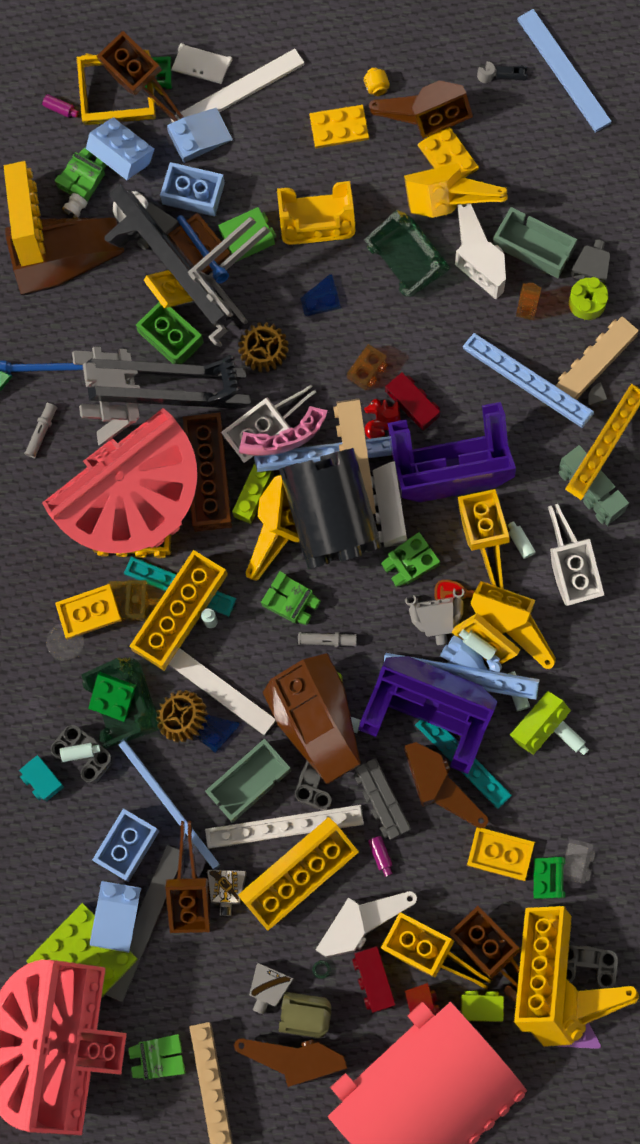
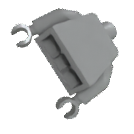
[405,588,465,645]

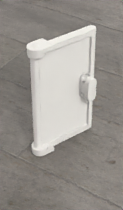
[172,43,232,84]

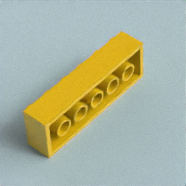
[4,161,45,267]
[129,550,227,671]
[238,817,359,931]
[514,906,571,1032]

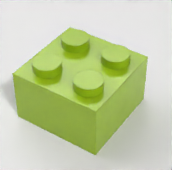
[461,991,503,1022]

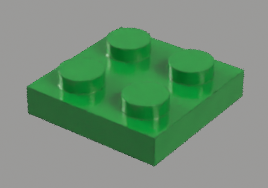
[88,672,136,722]

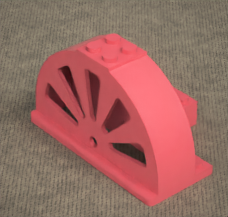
[42,408,197,553]
[0,960,127,1135]

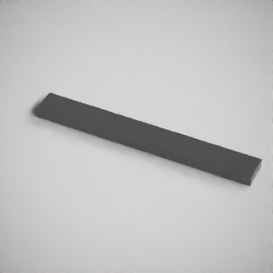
[105,845,185,1002]

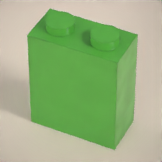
[218,207,276,262]

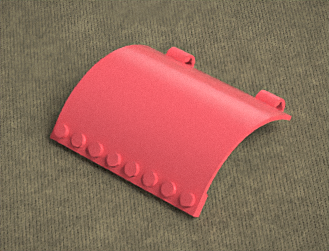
[327,1002,527,1144]

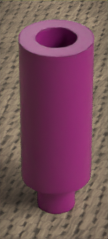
[42,94,79,118]
[368,836,393,877]

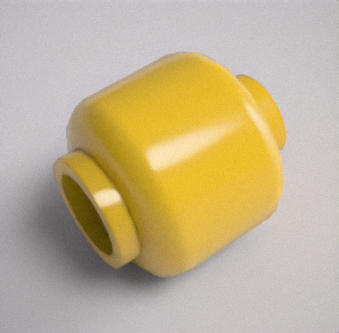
[364,68,390,96]

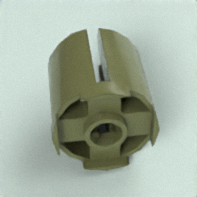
[279,992,332,1038]

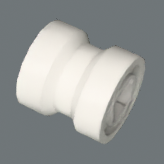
[62,193,88,218]

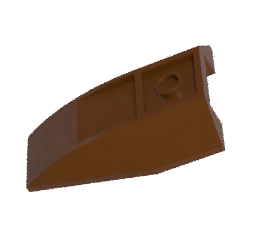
[5,218,124,295]
[263,653,361,784]

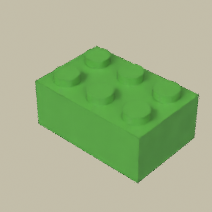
[136,302,204,364]

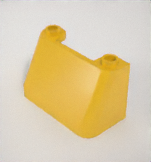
[277,181,355,245]

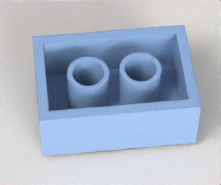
[86,117,154,180]
[160,162,225,217]
[92,809,159,882]

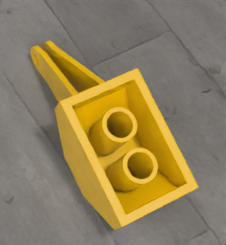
[404,163,508,218]
[246,475,300,581]
[458,489,509,589]
[471,581,556,669]
[381,912,491,990]
[531,979,639,1046]

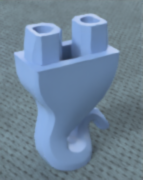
[440,635,502,672]

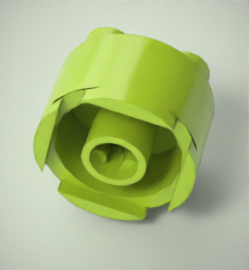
[569,277,608,320]

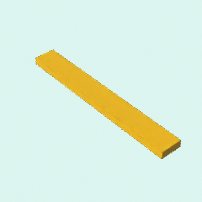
[565,384,640,500]

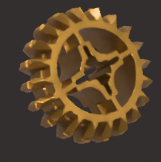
[238,322,289,373]
[156,690,208,743]

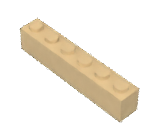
[555,317,639,400]
[333,398,376,514]
[189,1022,233,1144]

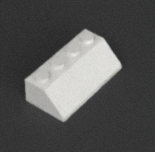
[371,461,407,547]

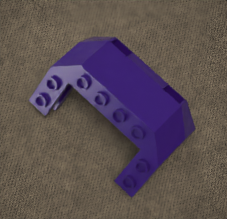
[388,402,516,502]
[358,656,497,774]

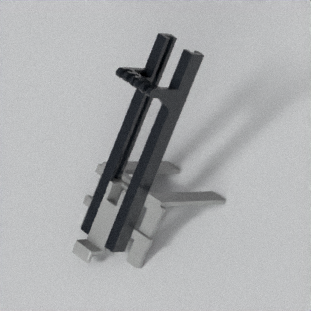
[105,184,270,347]
[72,347,251,446]

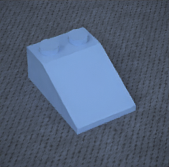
[167,107,233,163]
[89,881,141,952]

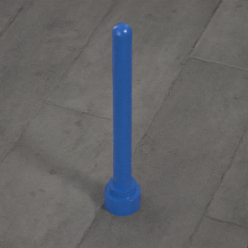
[177,215,229,284]
[0,360,83,373]

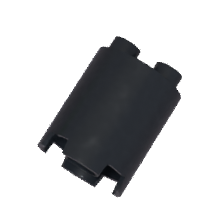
[279,448,381,569]

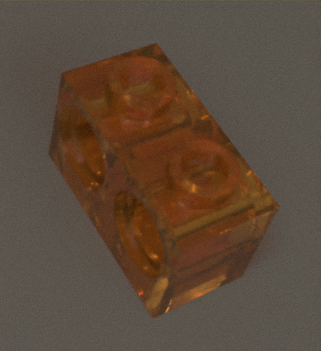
[516,283,541,320]
[347,344,388,391]

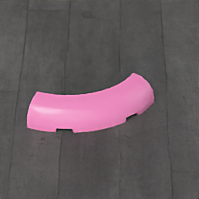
[239,406,328,456]

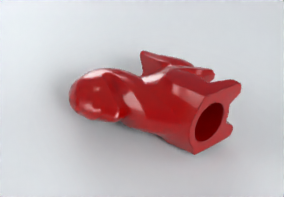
[364,399,400,439]

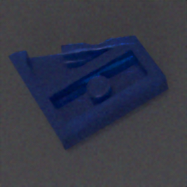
[300,274,341,317]
[194,715,240,753]

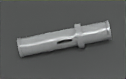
[24,403,57,459]
[298,632,357,647]

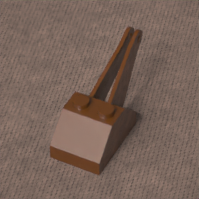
[97,31,184,122]
[369,80,473,139]
[404,742,488,829]
[165,821,210,933]
[449,906,521,989]
[234,1038,347,1087]

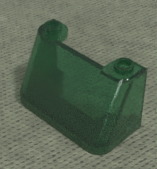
[364,210,450,297]
[81,658,159,748]

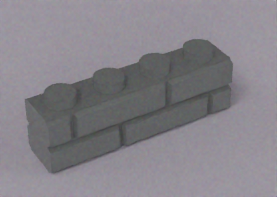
[353,758,411,841]

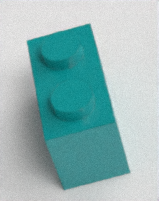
[19,755,64,802]

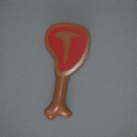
[434,580,475,600]

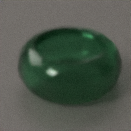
[312,960,331,979]

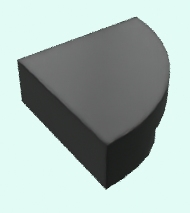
[588,382,607,406]

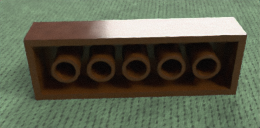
[183,413,232,532]

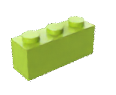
[232,464,274,524]
[510,691,571,755]

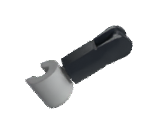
[477,61,528,83]

